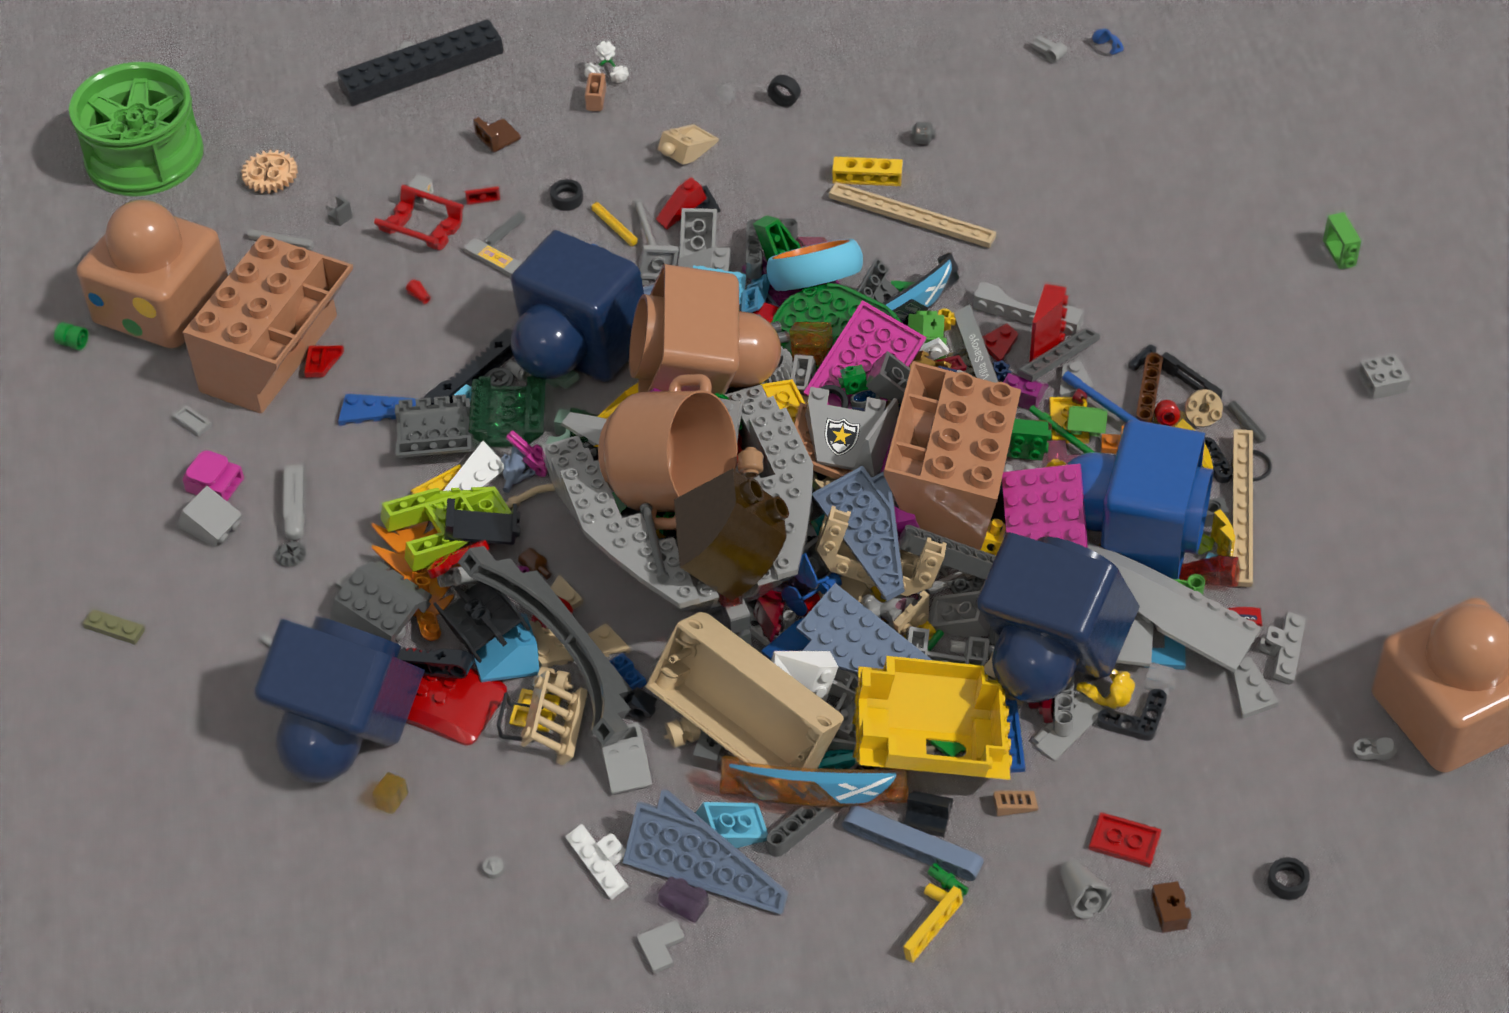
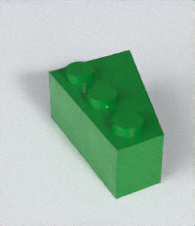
[753,215,801,262]

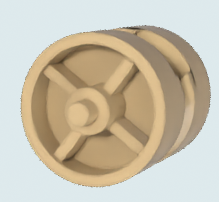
[534,667,573,696]
[664,717,701,748]

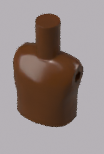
[518,547,552,579]

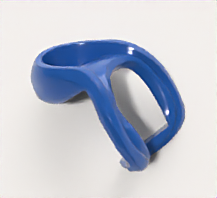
[1092,29,1124,55]

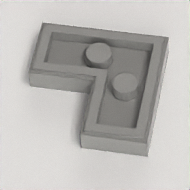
[637,920,685,974]

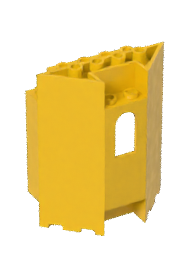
[852,656,1012,780]

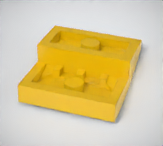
[1211,509,1235,565]
[509,688,561,733]

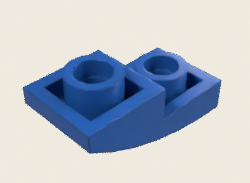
[610,653,647,690]

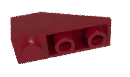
[753,590,785,642]

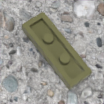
[83,609,145,645]

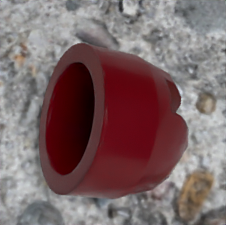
[1071,388,1087,405]

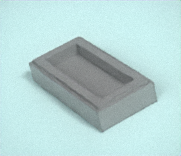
[172,405,212,437]

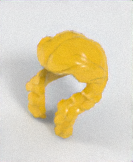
[1076,668,1135,709]

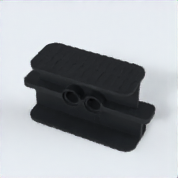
[433,581,530,663]

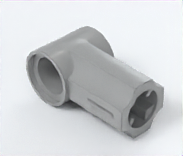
[1032,35,1067,63]

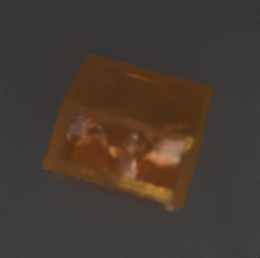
[789,322,833,365]

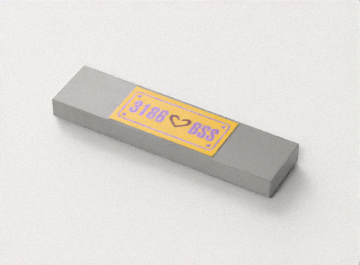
[463,237,521,277]

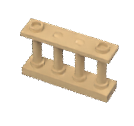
[521,670,588,766]

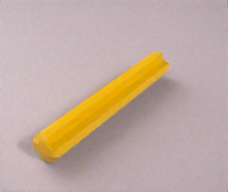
[591,202,638,246]

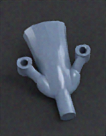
[501,446,535,493]

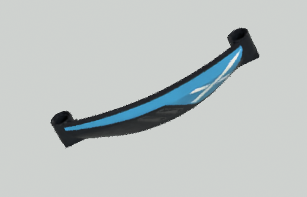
[882,252,960,325]

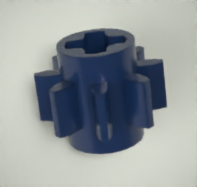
[993,360,1012,382]

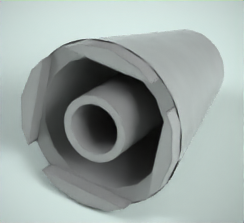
[1060,860,1112,918]

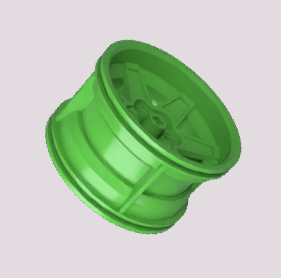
[69,62,204,196]

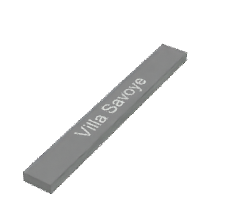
[954,305,998,383]

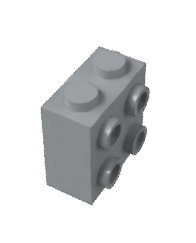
[1358,353,1411,400]

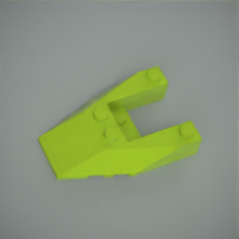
[381,487,512,572]

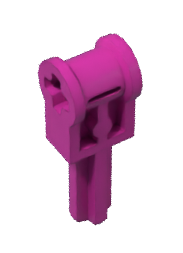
[506,431,548,477]

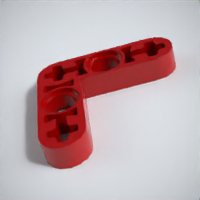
[427,540,490,579]

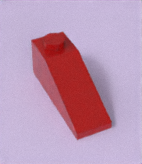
[656,177,707,230]

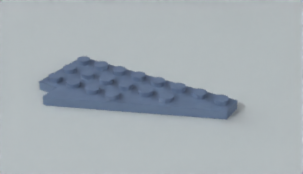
[812,466,905,601]
[796,583,932,674]
[623,789,789,914]

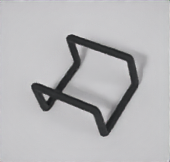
[497,692,543,742]

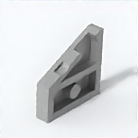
[1059,360,1094,397]

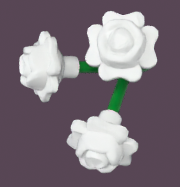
[584,41,629,84]

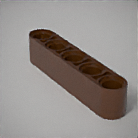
[1136,353,1163,423]

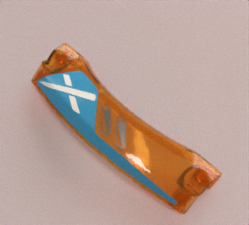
[720,756,908,806]

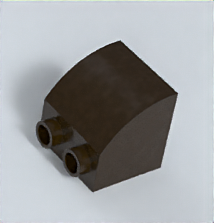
[674,468,789,601]

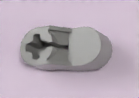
[1353,737,1397,761]

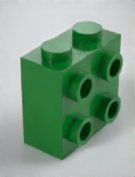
[1007,419,1052,461]

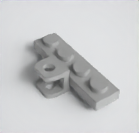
[1258,611,1306,685]

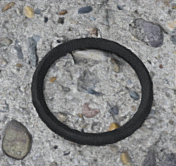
[1231,450,1272,481]

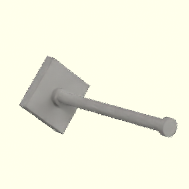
[633,199,679,279]

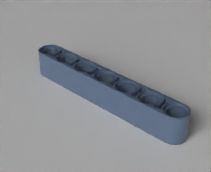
[842,805,984,881]

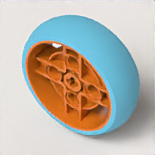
[767,239,863,291]

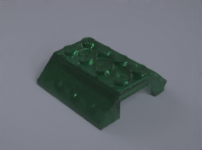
[468,376,546,447]

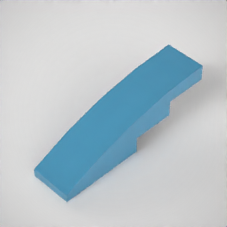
[741,274,770,313]

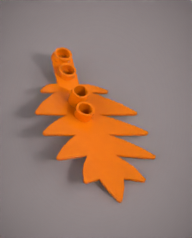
[371,521,462,641]

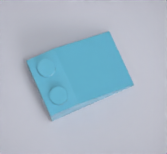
[695,802,768,848]

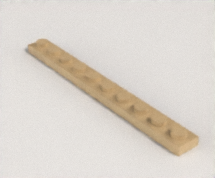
[829,182,997,248]
[1232,429,1253,587]

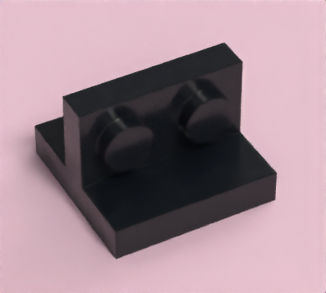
[904,790,954,838]

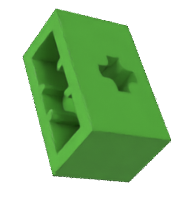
[908,311,945,337]

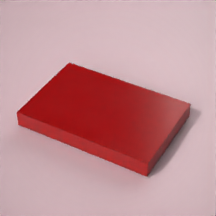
[1088,812,1162,868]

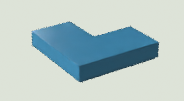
[1144,635,1186,670]

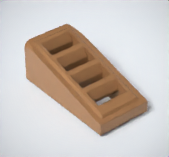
[993,791,1038,817]

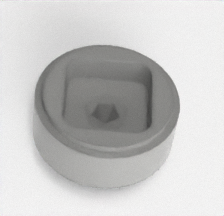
[483,856,505,878]

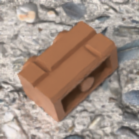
[585,73,606,111]

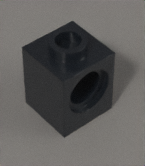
[625,687,657,722]

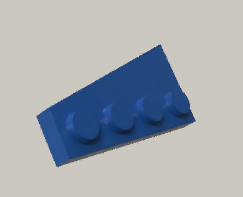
[338,394,418,426]

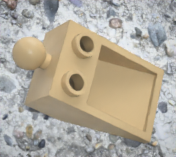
[657,124,719,164]

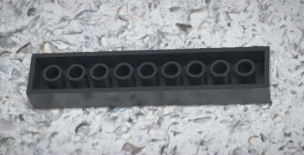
[337,18,503,107]

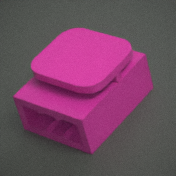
[182,450,244,501]

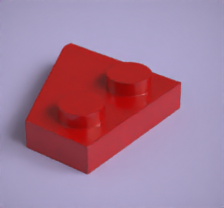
[982,323,1018,362]
[304,345,345,377]

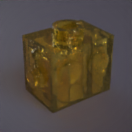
[372,771,408,815]

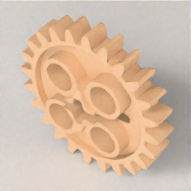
[241,150,298,194]

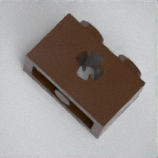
[1151,881,1192,933]

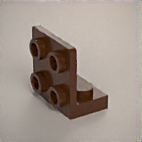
[473,117,521,152]

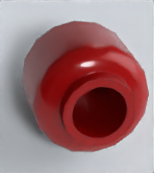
[1154,400,1180,426]

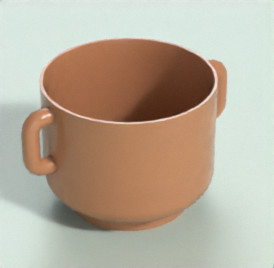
[598,374,737,530]

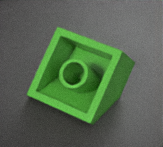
[1067,405,1108,436]

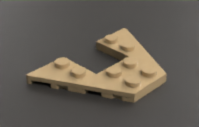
[529,575,630,667]

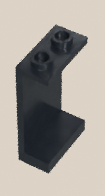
[444,498,521,545]

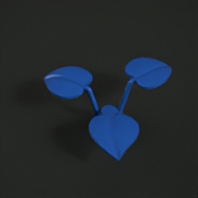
[781,553,842,616]

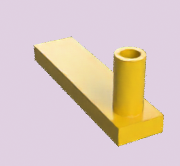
[903,883,963,963]

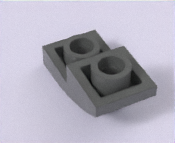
[947,574,985,594]

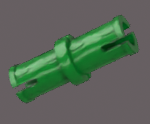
[928,863,969,899]

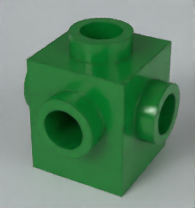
[838,364,869,395]

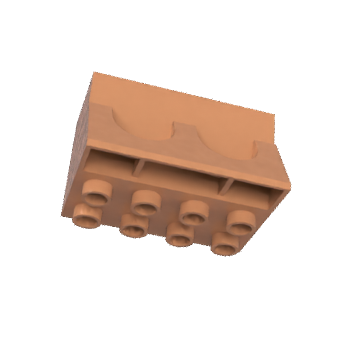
[183,235,353,414]
[883,361,1021,550]

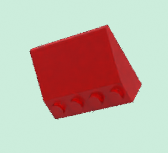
[1029,283,1069,362]

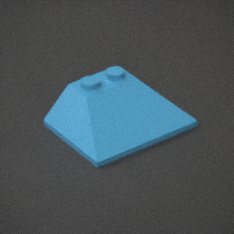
[473,613,539,682]

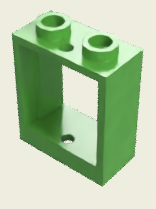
[1323,212,1362,270]

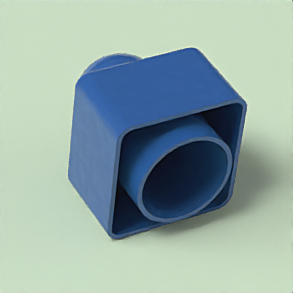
[1066,420,1213,579]

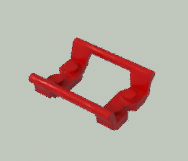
[374,185,464,250]

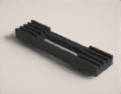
[1161,352,1223,399]

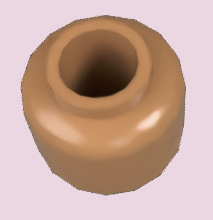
[738,447,764,478]

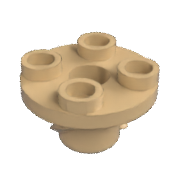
[1185,389,1223,427]

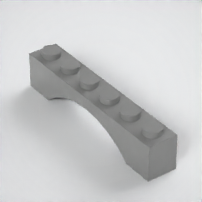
[973,281,1084,336]

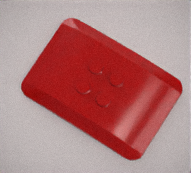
[406,648,507,746]

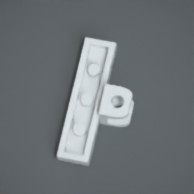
[565,824,629,899]

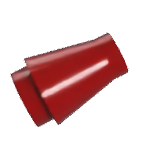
[406,279,431,304]

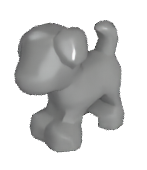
[861,594,919,629]

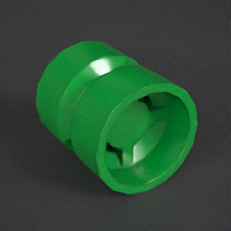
[54,322,89,350]

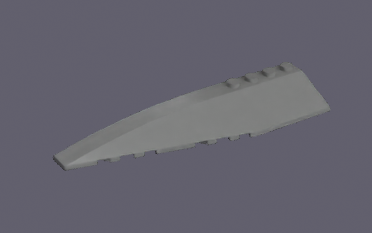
[1087,542,1262,673]

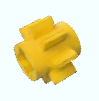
[937,309,956,331]

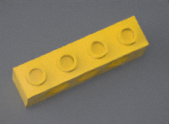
[832,157,903,186]

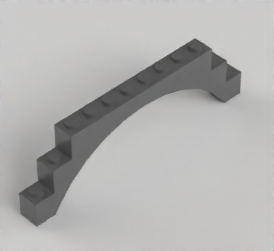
[458,546,632,746]

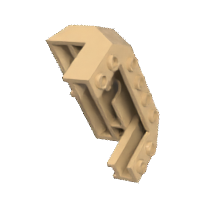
[815,506,947,596]

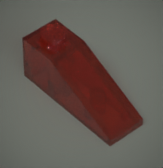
[1179,556,1241,587]

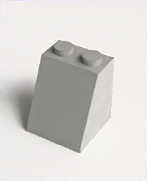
[177,486,242,547]

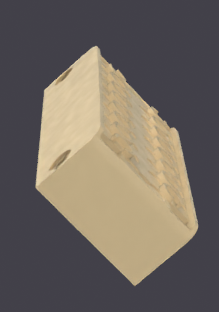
[646,612,844,797]

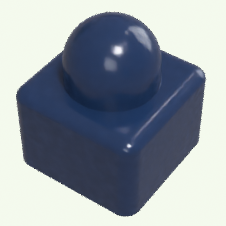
[510,230,644,382]
[976,532,1140,703]
[254,616,425,783]

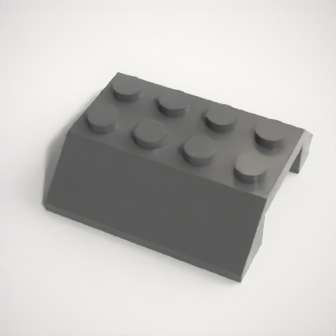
[395,394,473,458]
[330,561,432,644]

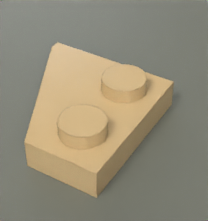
[893,590,929,636]

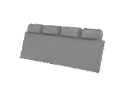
[1032,693,1105,762]

